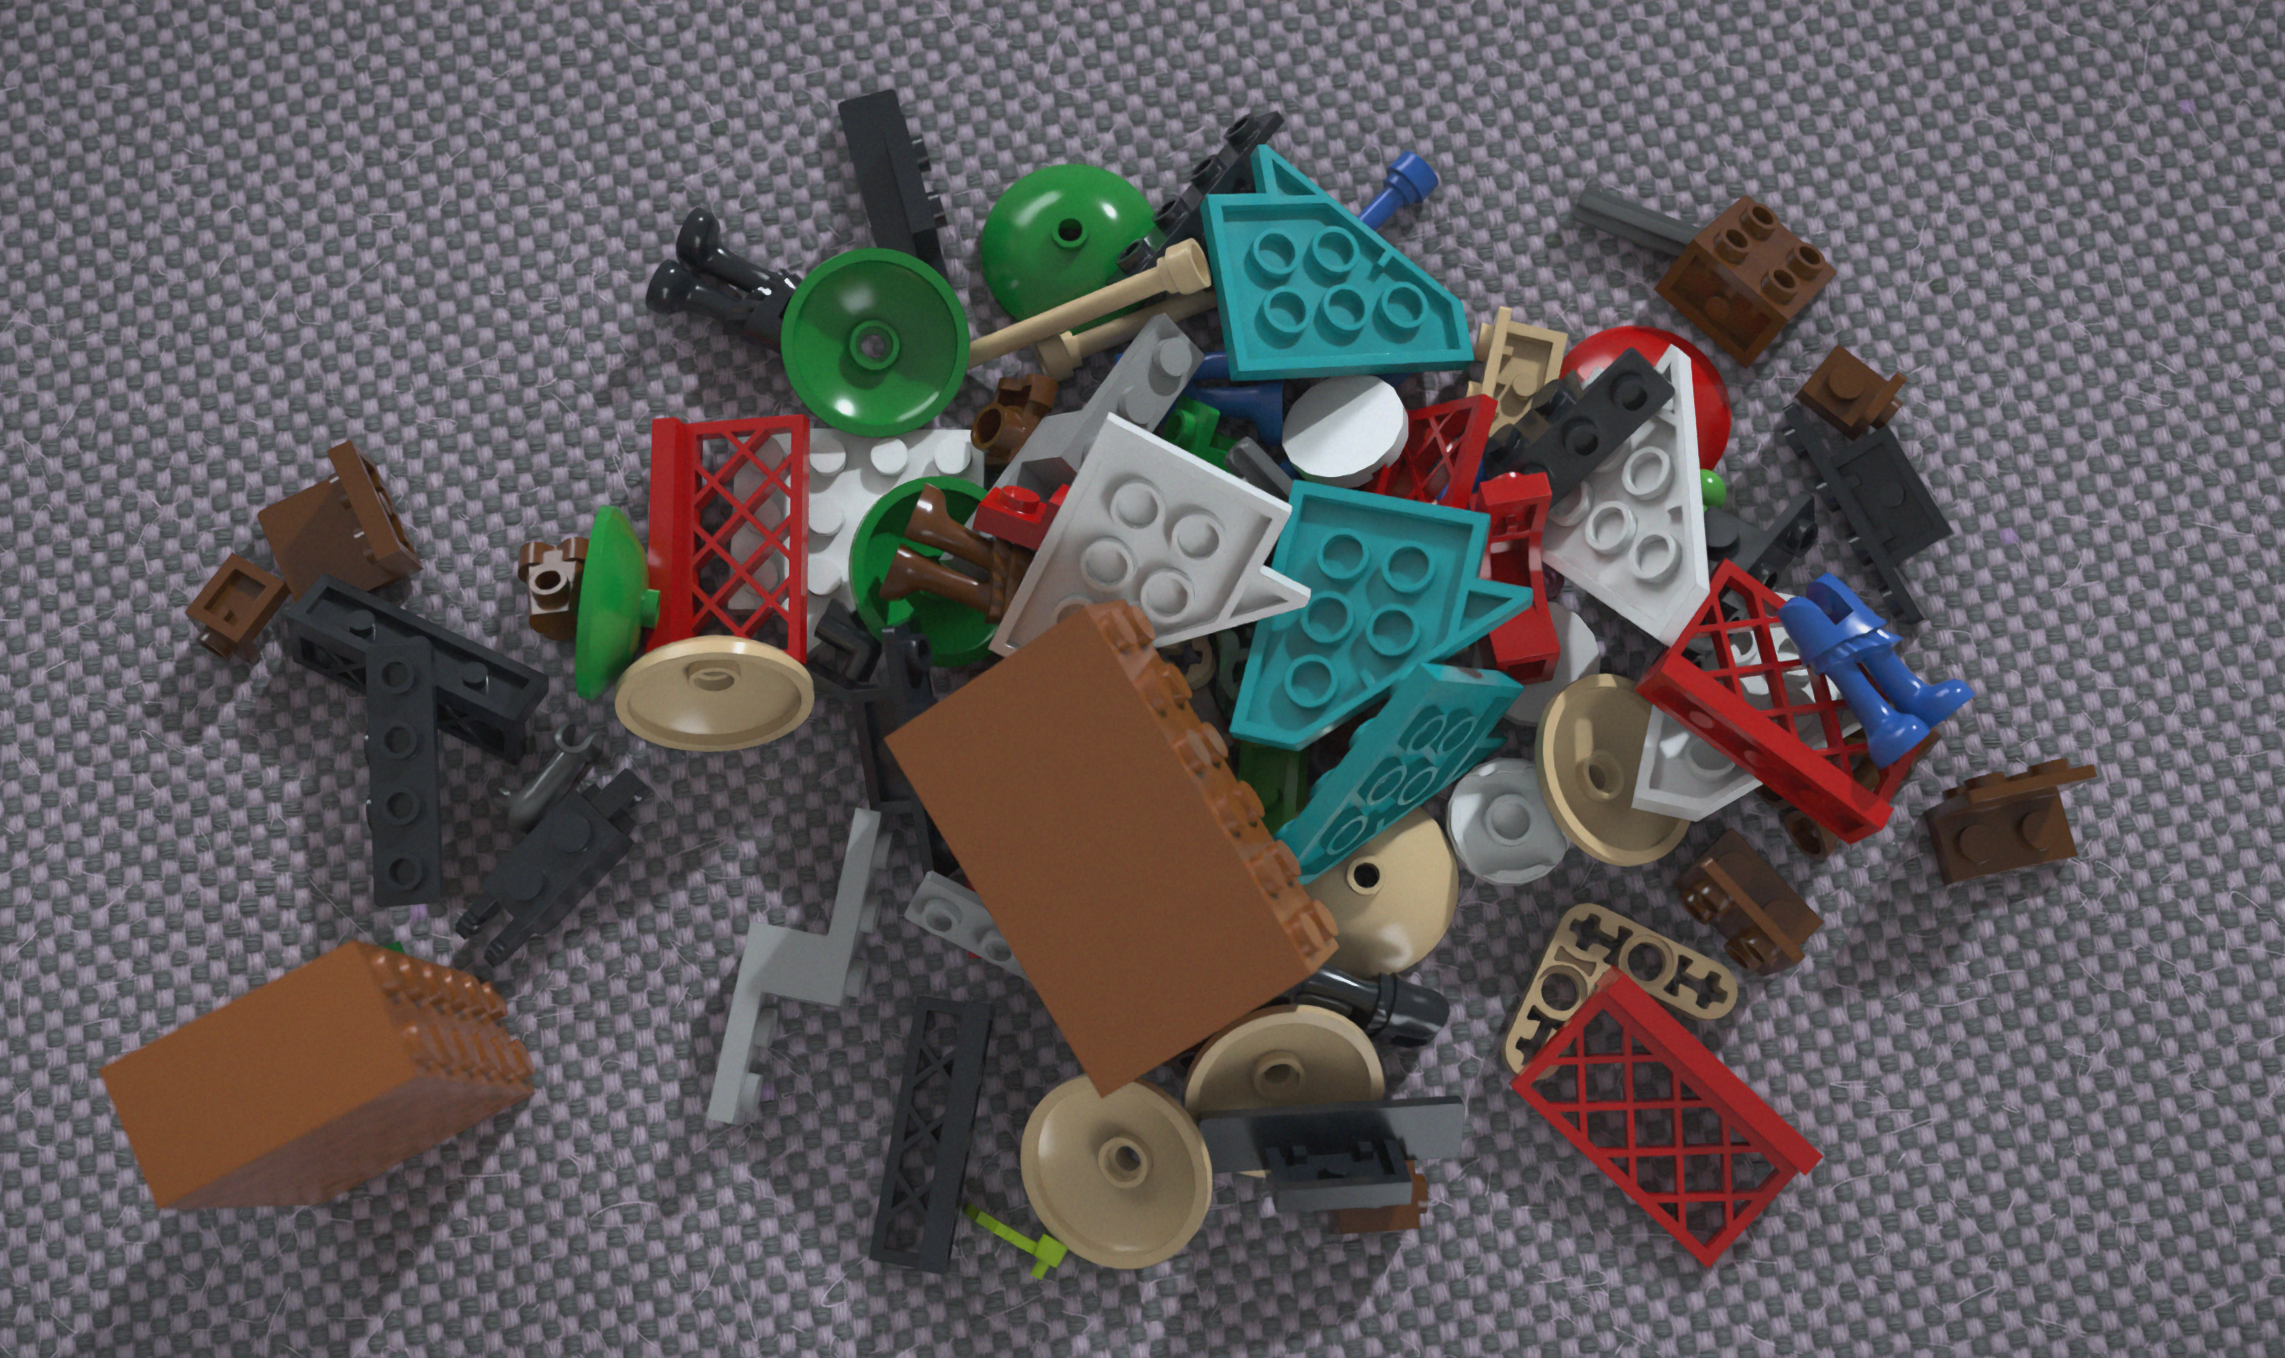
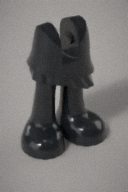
[645,207,803,355]
[1251,963,1450,1050]

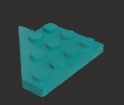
[1200,144,1474,381]
[1229,479,1533,751]
[1273,663,1525,885]

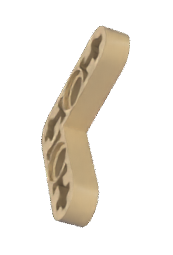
[1500,903,1738,1081]

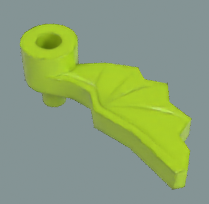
[962,1202,1068,1280]

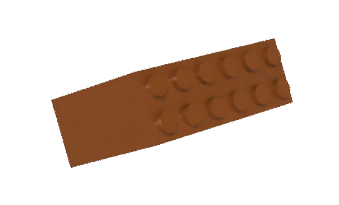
[884,599,1339,1099]
[98,939,535,1210]

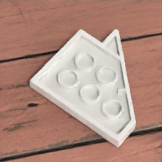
[1541,344,1710,648]
[988,412,1311,658]
[728,429,986,660]
[1631,592,1921,822]

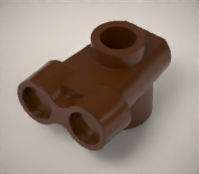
[970,374,1059,474]
[518,537,589,641]

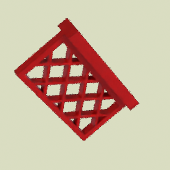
[1352,393,1499,510]
[645,414,810,665]
[1634,558,1926,845]
[1509,964,1824,1268]

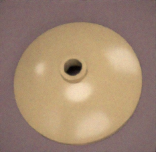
[614,635,814,752]
[1535,674,1691,867]
[1302,799,1459,979]
[1183,1004,1384,1178]
[1020,1073,1212,1269]

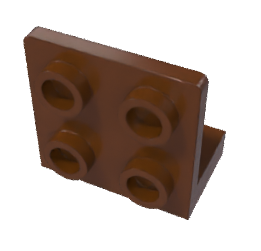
[1654,195,1837,369]
[257,440,424,603]
[1923,758,2097,886]
[1672,827,1824,977]

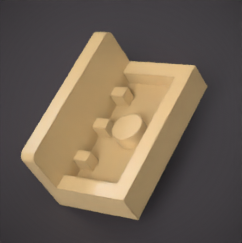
[1464,306,1568,444]

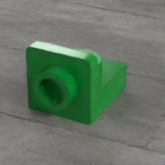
[1164,395,1240,477]

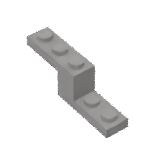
[939,313,1206,581]
[706,808,895,1125]

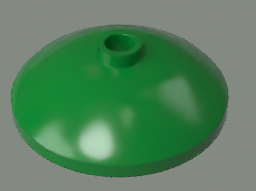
[980,164,1155,336]
[780,248,970,438]
[848,476,998,668]
[575,505,661,700]

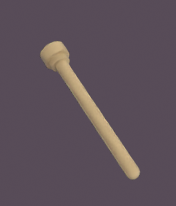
[966,238,1211,371]
[1033,290,1218,382]

